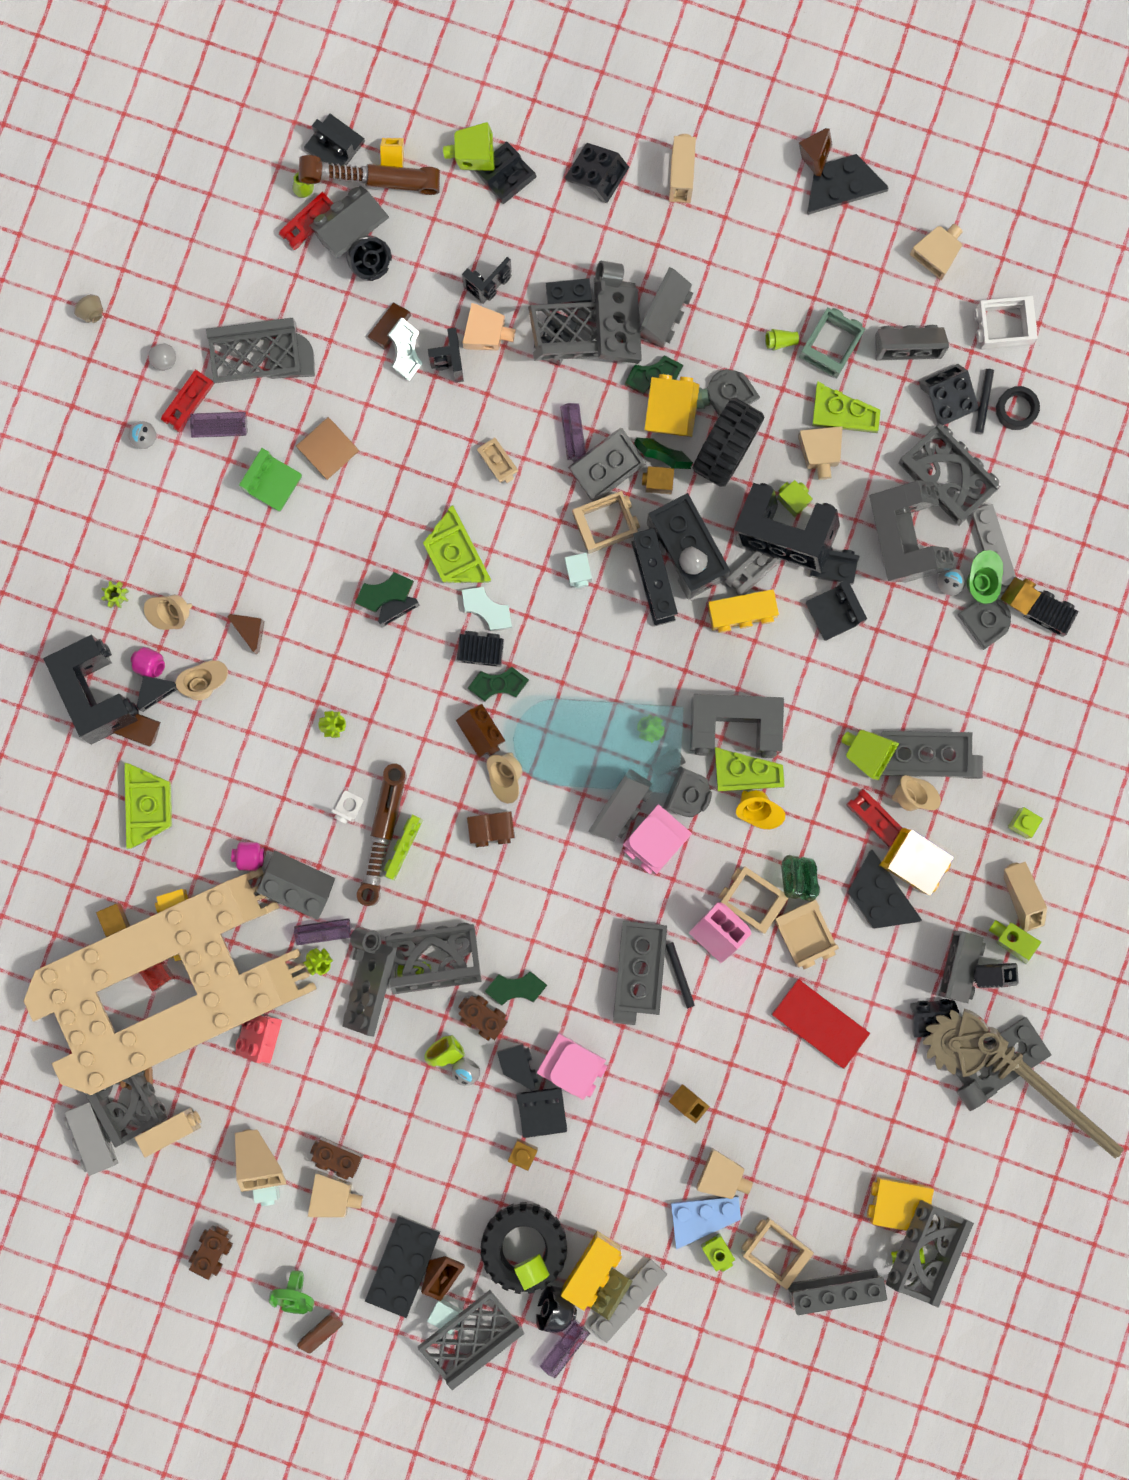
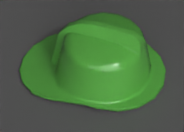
[966,550,1003,604]

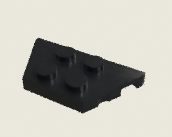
[807,154,889,215]
[847,850,922,929]

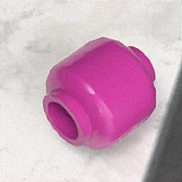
[131,647,165,678]
[231,841,264,871]

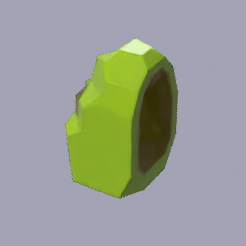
[424,1035,465,1067]

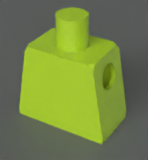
[443,122,494,170]
[841,729,899,780]
[988,920,1042,964]

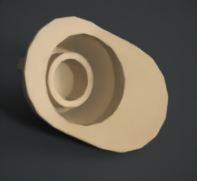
[144,594,192,630]
[176,660,228,701]
[487,752,522,804]
[892,775,941,811]

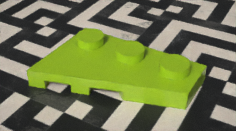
[812,381,881,433]
[715,747,785,792]

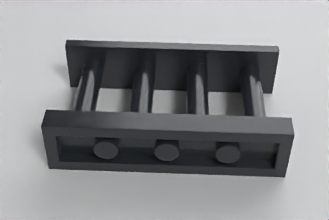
[631,528,678,627]

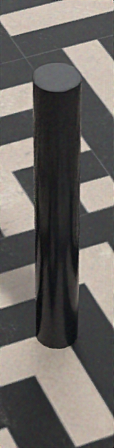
[975,369,994,434]
[666,942,695,1009]

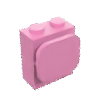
[623,804,692,874]
[689,902,751,963]
[537,1033,607,1100]

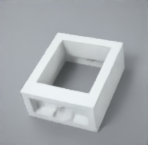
[974,296,1038,349]

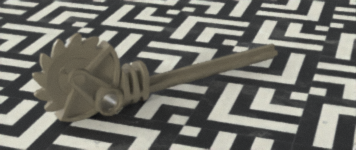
[923,1008,1124,1159]

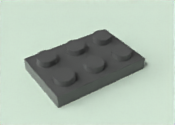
[568,427,647,502]

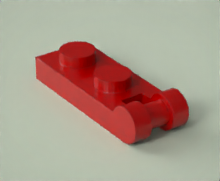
[279,192,334,250]
[161,369,214,433]
[846,789,902,848]

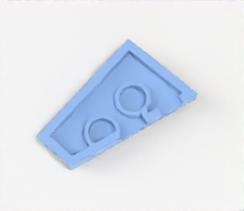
[671,1196,741,1250]

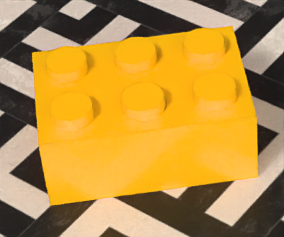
[561,1231,622,1311]

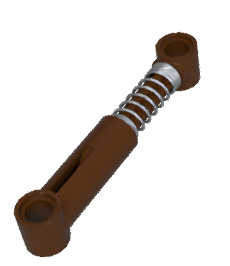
[299,155,440,195]
[357,764,407,906]

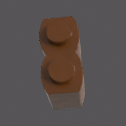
[467,811,515,848]

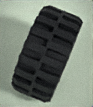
[692,398,765,487]
[480,1202,567,1294]

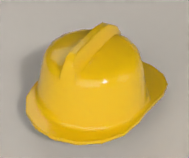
[736,790,786,830]

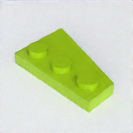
[384,814,423,881]

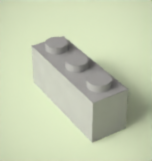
[64,1102,119,1176]

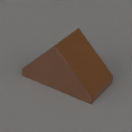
[799,128,832,176]
[227,614,265,655]
[421,1256,465,1301]

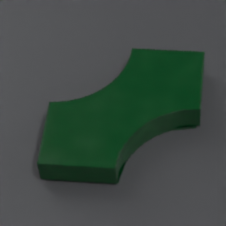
[625,355,684,395]
[634,437,693,469]
[355,572,414,613]
[467,667,529,702]
[485,971,548,1006]

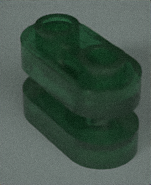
[781,855,820,901]

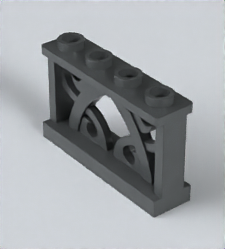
[898,423,1000,526]
[385,923,482,995]
[85,1071,167,1148]
[886,1200,974,1308]
[788,1268,887,1315]

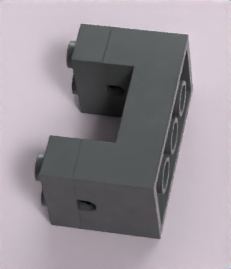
[869,480,954,583]
[690,694,784,758]

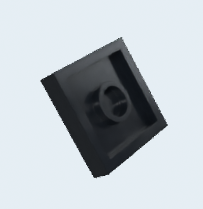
[304,113,365,166]
[428,328,464,383]

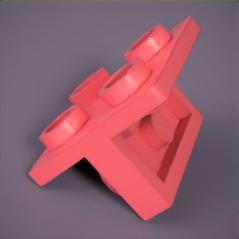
[235,1015,282,1064]

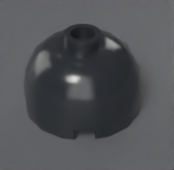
[346,235,392,281]
[536,1285,577,1333]

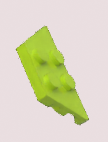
[423,505,492,583]
[124,763,172,849]

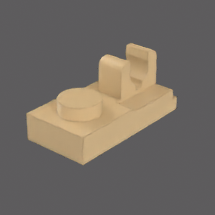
[477,438,518,483]

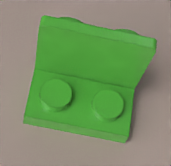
[239,448,302,512]

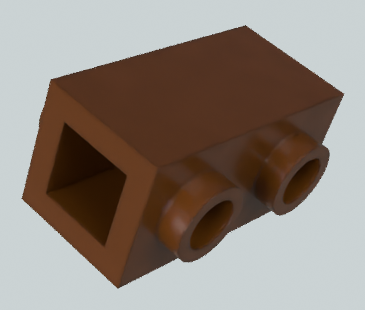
[456,704,505,758]
[458,994,508,1041]
[310,1137,364,1180]
[188,1225,233,1280]

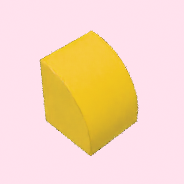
[380,138,404,167]

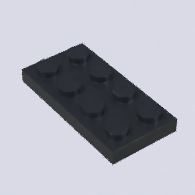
[365,1215,441,1318]

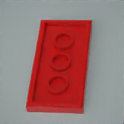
[771,979,871,1069]

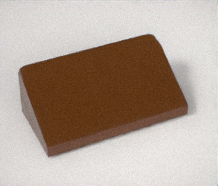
[367,302,411,350]
[113,714,161,747]
[297,1311,343,1354]

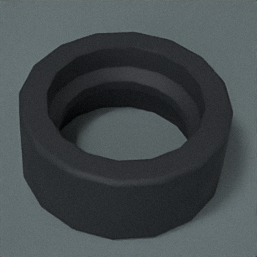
[996,386,1040,430]

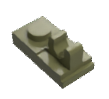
[591,1268,633,1320]

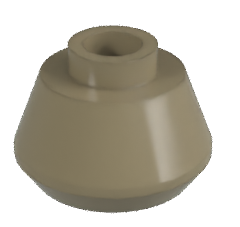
[74,294,103,323]

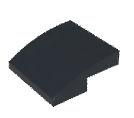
[475,141,537,204]

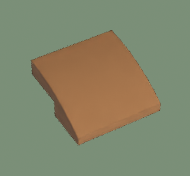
[296,417,359,480]

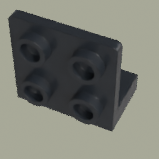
[565,143,630,203]
[462,257,512,304]
[919,364,979,426]
[806,579,867,641]
[516,1087,567,1138]

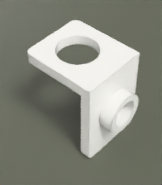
[331,791,364,824]

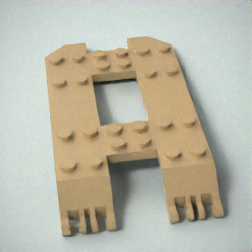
[24,868,317,1095]

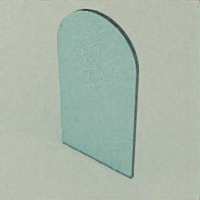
[513,699,684,793]

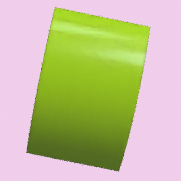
[514,1253,550,1290]

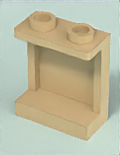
[774,899,839,970]

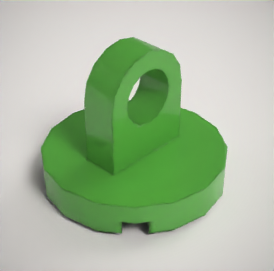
[268,1270,314,1314]

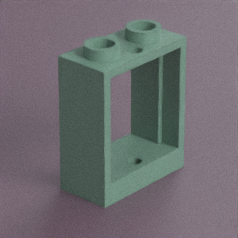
[799,307,866,379]

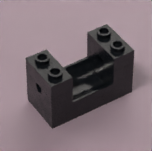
[734,483,840,573]
[646,493,731,600]
[43,634,139,745]

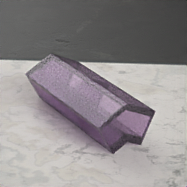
[560,403,586,462]
[190,412,248,438]
[294,918,353,945]
[540,1319,590,1378]

